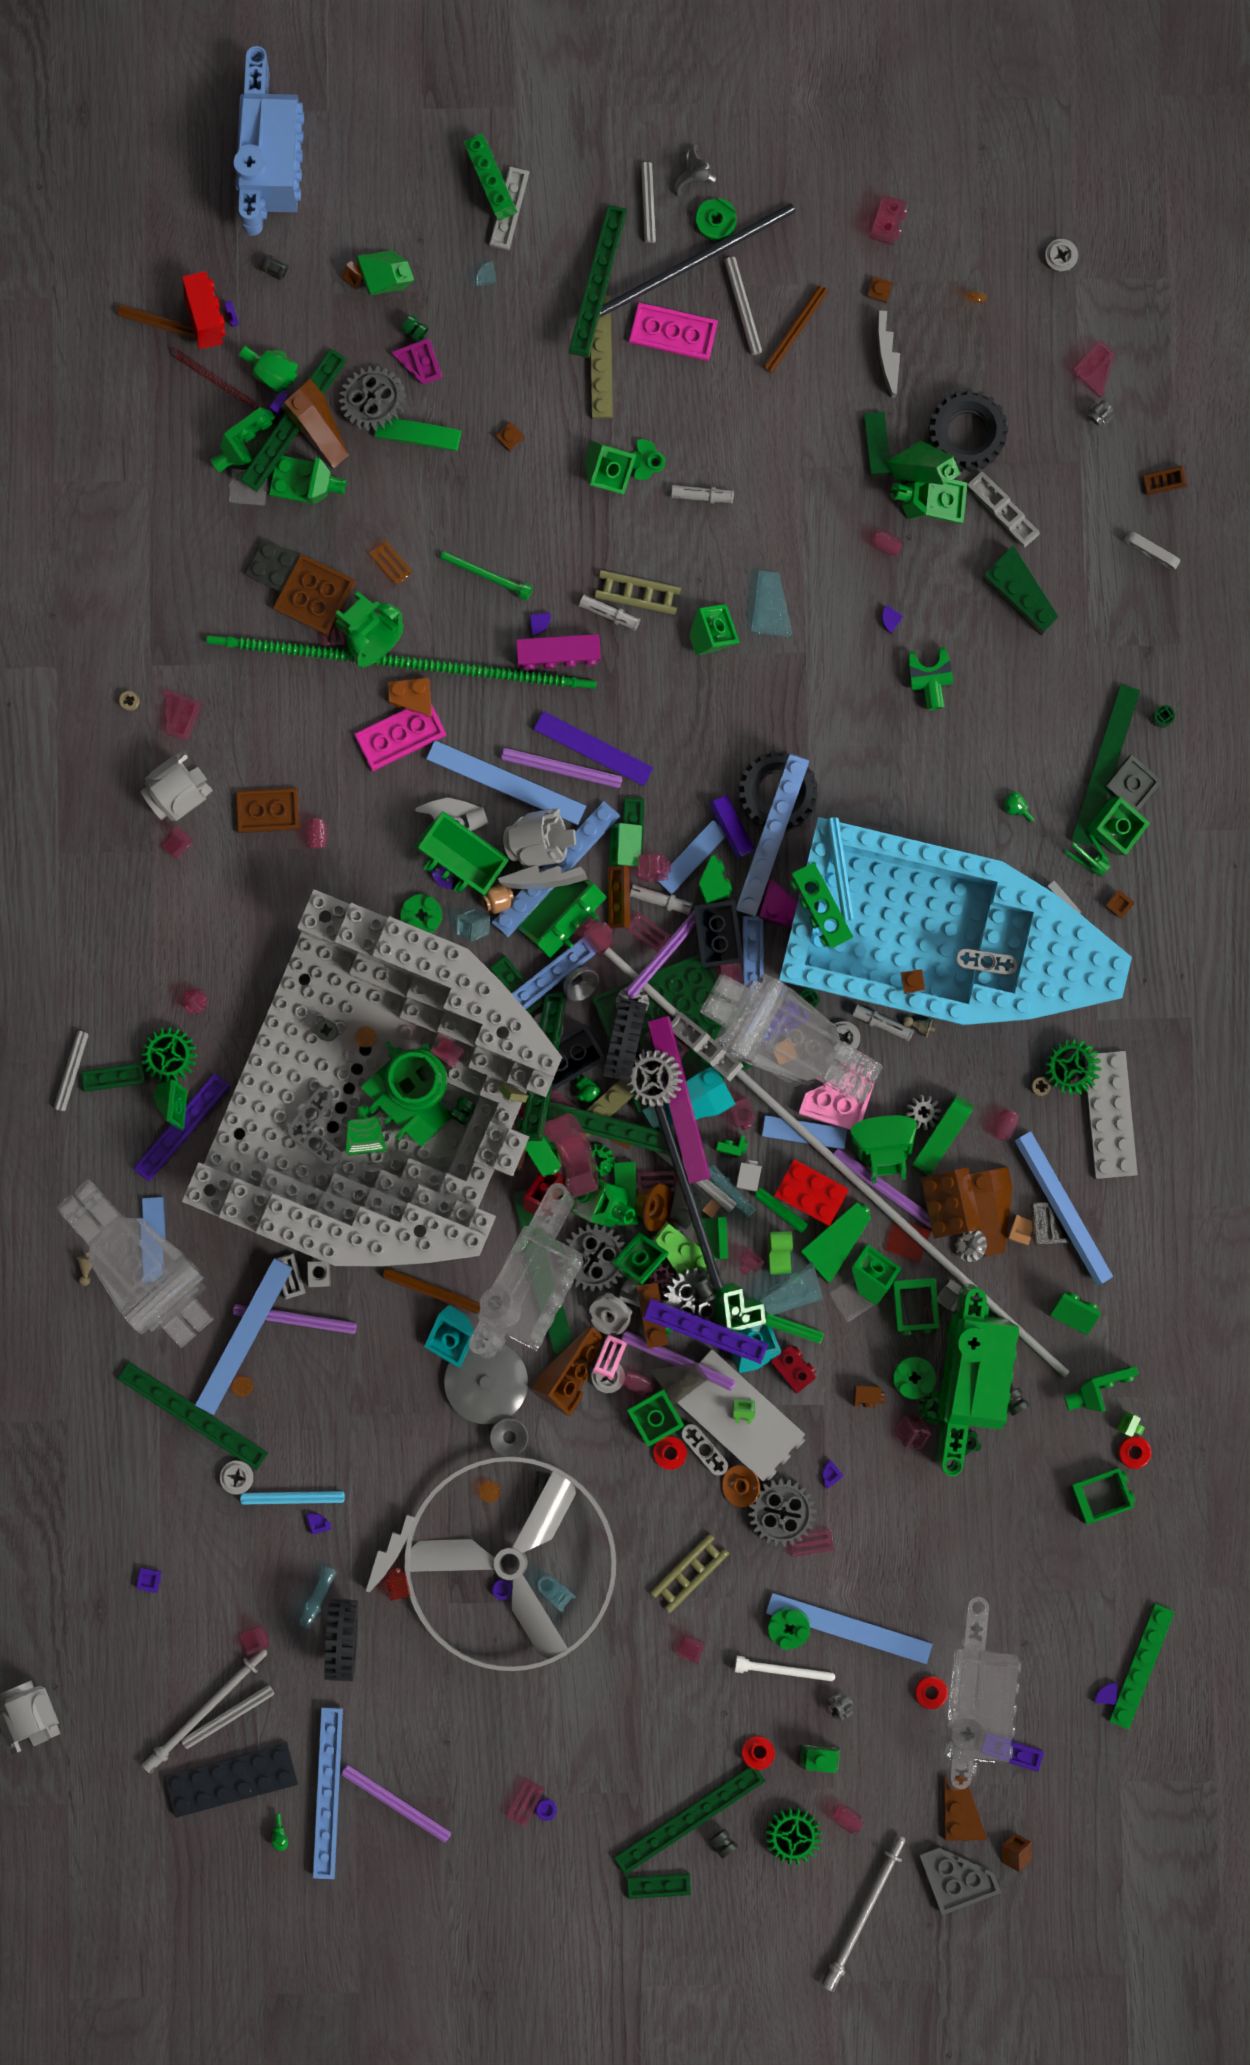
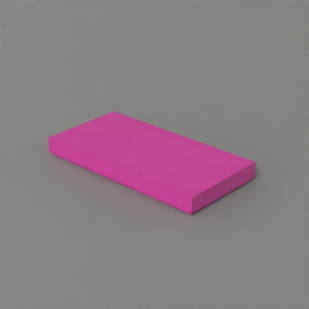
[629,302,718,362]
[354,704,447,772]

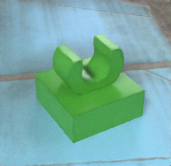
[733,1399,755,1424]
[1117,1411,1145,1437]

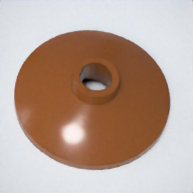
[722,1465,760,1507]

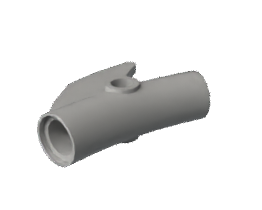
[415,798,488,831]

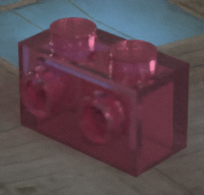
[870,195,908,246]
[583,920,615,957]

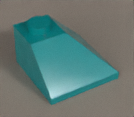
[424,1305,476,1368]
[732,1324,781,1373]

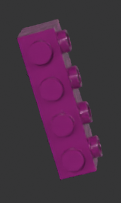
[517,634,601,670]

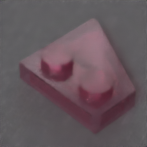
[1072,340,1115,398]
[164,689,203,742]

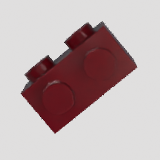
[522,1172,563,1219]
[770,1345,817,1393]

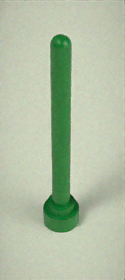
[440,552,533,601]

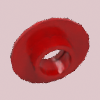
[654,1436,687,1470]
[1118,1436,1151,1469]
[915,1676,948,1709]
[742,1736,775,1770]

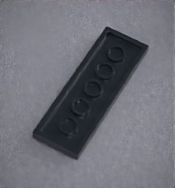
[165,1743,298,1818]

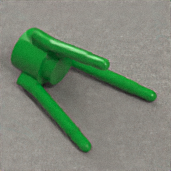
[1064,833,1111,877]

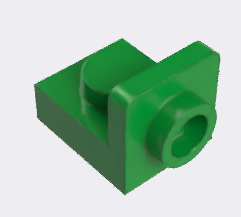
[716,1135,748,1157]

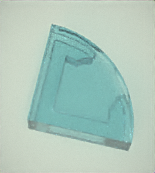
[476,261,496,286]

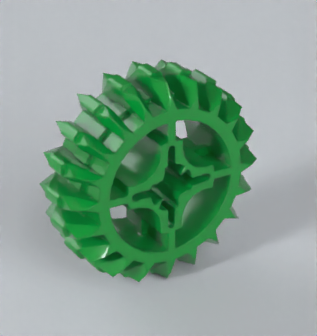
[141,1027,198,1082]
[1045,1039,1102,1095]
[765,1807,822,1865]

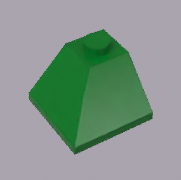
[356,250,414,295]
[585,441,636,494]
[689,604,740,656]
[154,1080,188,1131]
[852,1244,901,1306]

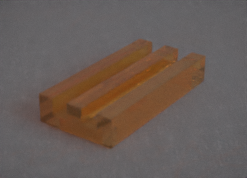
[370,540,413,585]

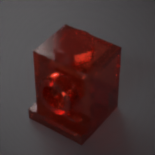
[386,1568,411,1601]

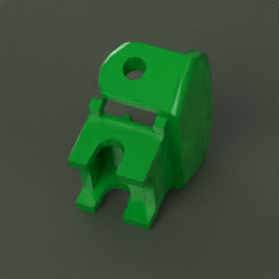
[335,591,404,668]
[850,1115,917,1184]

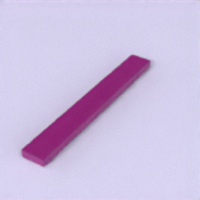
[648,1016,711,1184]

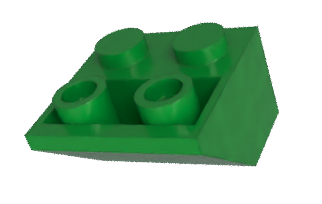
[698,855,732,904]
[1048,1292,1102,1335]

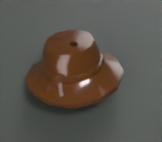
[634,1183,673,1231]

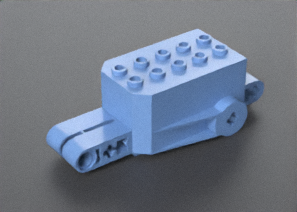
[234,46,304,236]

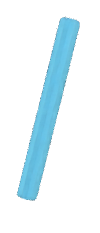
[827,817,854,921]
[240,1491,345,1504]

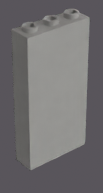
[670,1349,805,1481]

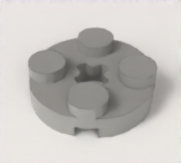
[589,1293,632,1335]

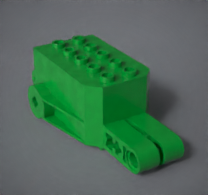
[936,1284,1019,1476]

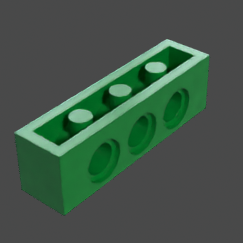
[464,133,518,221]
[789,862,853,950]

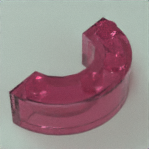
[543,1113,598,1198]

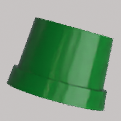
[384,1048,448,1112]

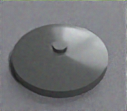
[444,1340,528,1424]

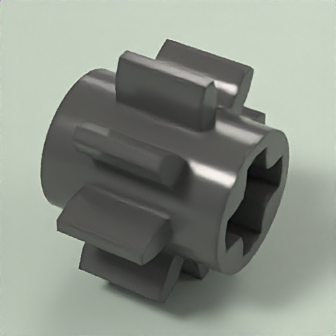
[1088,400,1113,426]
[828,1693,853,1721]

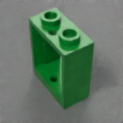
[516,1119,561,1177]
[892,1278,940,1335]
[1070,1467,1136,1525]

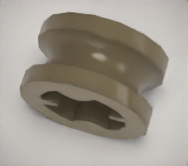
[119,691,139,711]
[1031,1077,1051,1096]

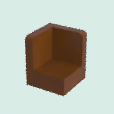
[1002,1833,1032,1872]

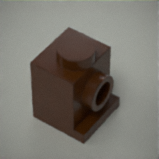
[854,1385,885,1408]

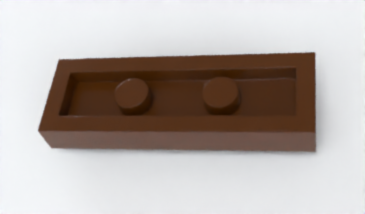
[608,865,630,929]
[637,1283,668,1348]

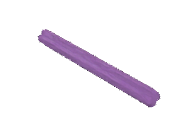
[501,748,622,788]
[625,904,703,999]
[834,1149,931,1228]
[233,1304,357,1334]
[622,1331,736,1391]
[342,1765,451,1842]

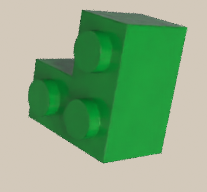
[713,1283,766,1331]

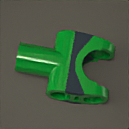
[908,647,953,711]

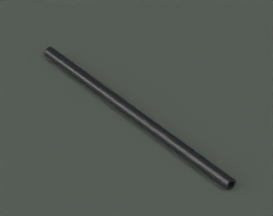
[600,203,796,318]
[636,1049,724,1290]

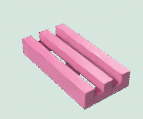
[592,1335,627,1380]

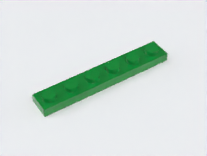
[1109,1603,1175,1730]

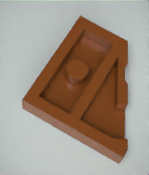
[388,678,432,718]

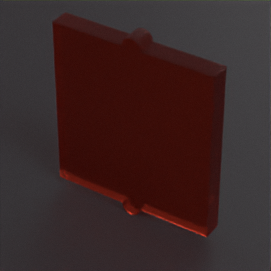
[885,1222,931,1263]

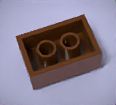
[921,1168,982,1239]

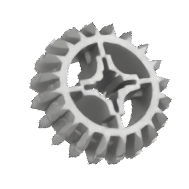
[627,1050,683,1107]

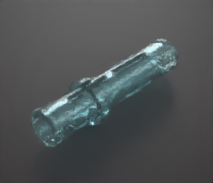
[709,1164,757,1218]
[298,1566,337,1629]

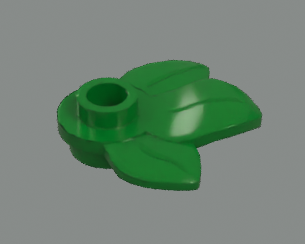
[632,439,666,480]

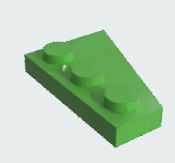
[654,1222,716,1288]

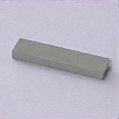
[489,167,529,251]

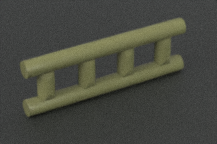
[595,570,681,615]
[650,1533,730,1613]

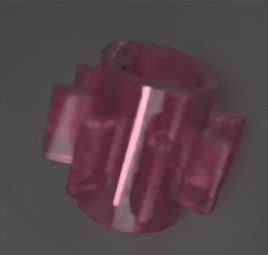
[181,989,209,1014]
[649,1263,674,1288]

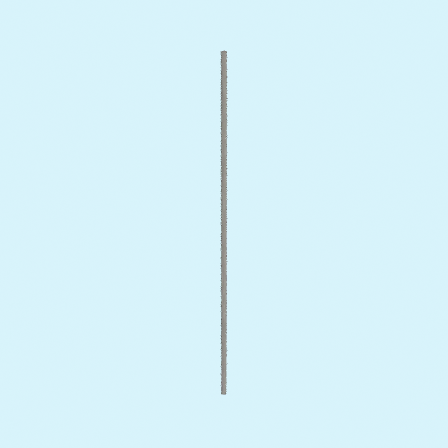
[604,948,1069,1377]

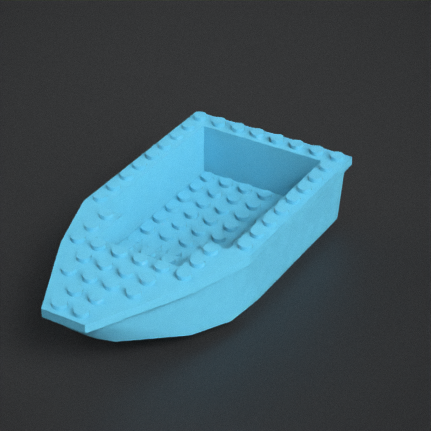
[779,817,1132,1025]

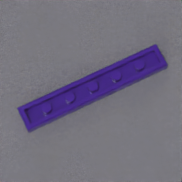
[534,711,653,787]
[133,1073,230,1182]
[643,1298,769,1364]

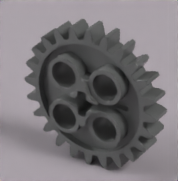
[339,366,406,431]
[561,1224,626,1292]
[661,1266,724,1323]
[748,1478,817,1547]

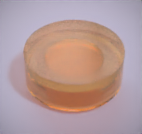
[966,291,988,303]
[355,1026,377,1048]
[232,1376,254,1397]
[479,1481,501,1503]

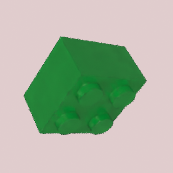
[1086,797,1150,855]
[627,1389,684,1447]

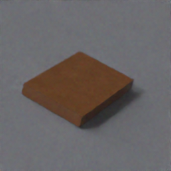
[236,788,300,833]

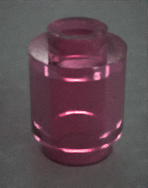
[872,529,904,557]
[307,819,328,848]
[991,1109,1019,1142]
[622,1371,655,1398]
[831,1804,864,1834]

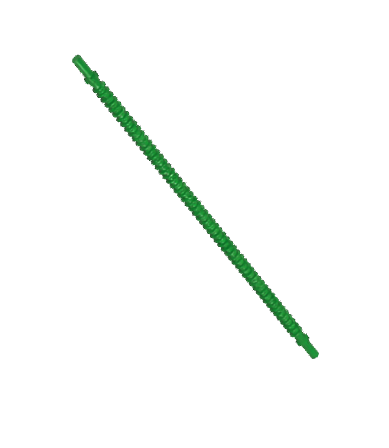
[207,635,597,689]

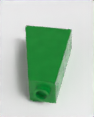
[887,440,961,485]
[800,1202,871,1283]

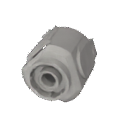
[140,750,213,821]
[503,808,576,869]
[0,1681,60,1755]

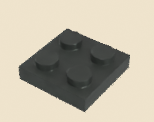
[245,538,300,593]
[1104,754,1162,812]

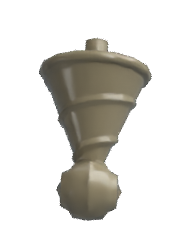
[903,1016,936,1038]
[76,1252,97,1286]

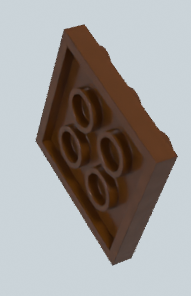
[273,554,357,636]

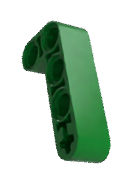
[912,1094,974,1176]

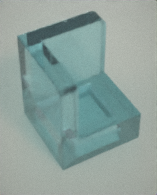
[457,909,490,942]

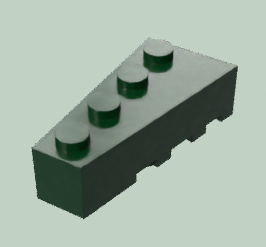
[983,546,1059,636]

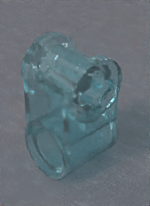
[537,1574,576,1613]

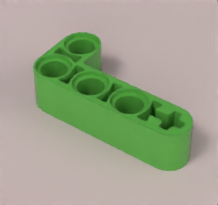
[768,1231,793,1275]

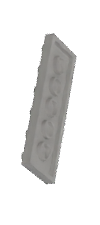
[1083,1051,1138,1179]

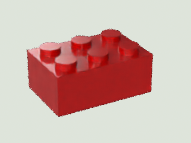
[182,271,226,350]
[773,1159,849,1226]

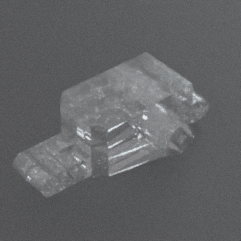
[700,974,883,1104]
[56,1179,214,1348]
[469,1183,583,1360]
[943,1597,1021,1790]

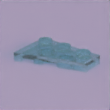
[752,570,793,637]
[757,1262,823,1316]

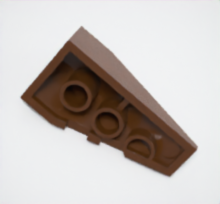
[279,379,349,469]
[970,1167,1013,1257]
[532,1325,603,1417]

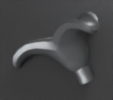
[675,145,716,196]

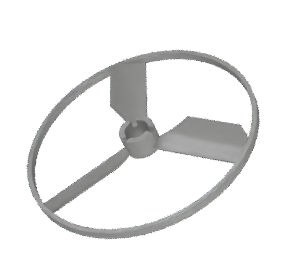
[405,1457,616,1671]

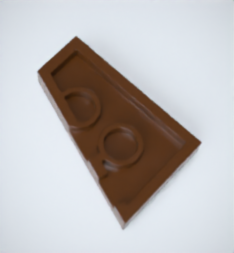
[944,1776,988,1841]

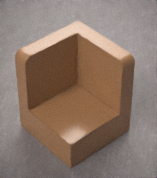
[1007,1215,1034,1246]

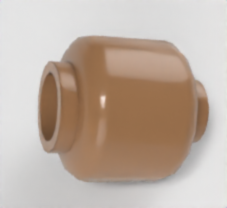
[481,884,514,914]

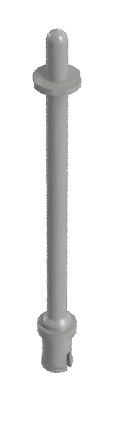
[141,1649,267,1774]
[822,1836,905,1992]

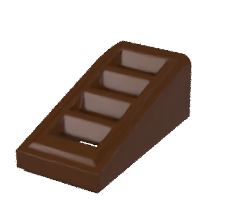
[1143,465,1188,495]

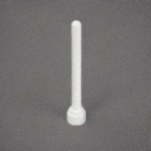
[734,1655,835,1681]

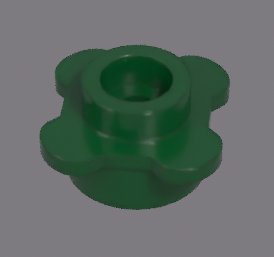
[965,1431,981,1455]

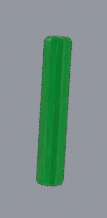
[754,1188,808,1232]
[764,1313,824,1344]

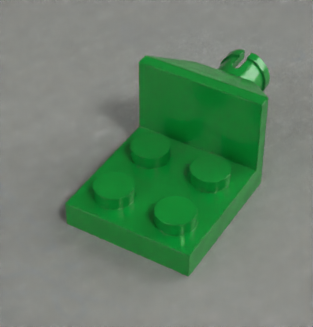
[211,407,275,473]
[269,456,347,505]
[890,479,967,524]
[558,1167,635,1228]
[1064,1366,1139,1412]

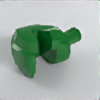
[239,345,298,394]

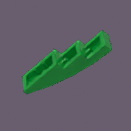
[374,418,462,451]

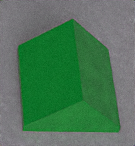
[612,1232,669,1285]

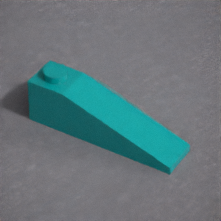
[643,1066,736,1129]

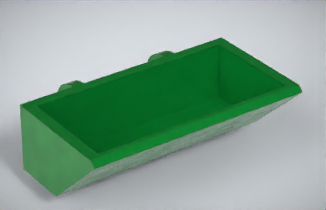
[413,811,509,896]
[517,868,607,958]
[361,1060,452,1148]

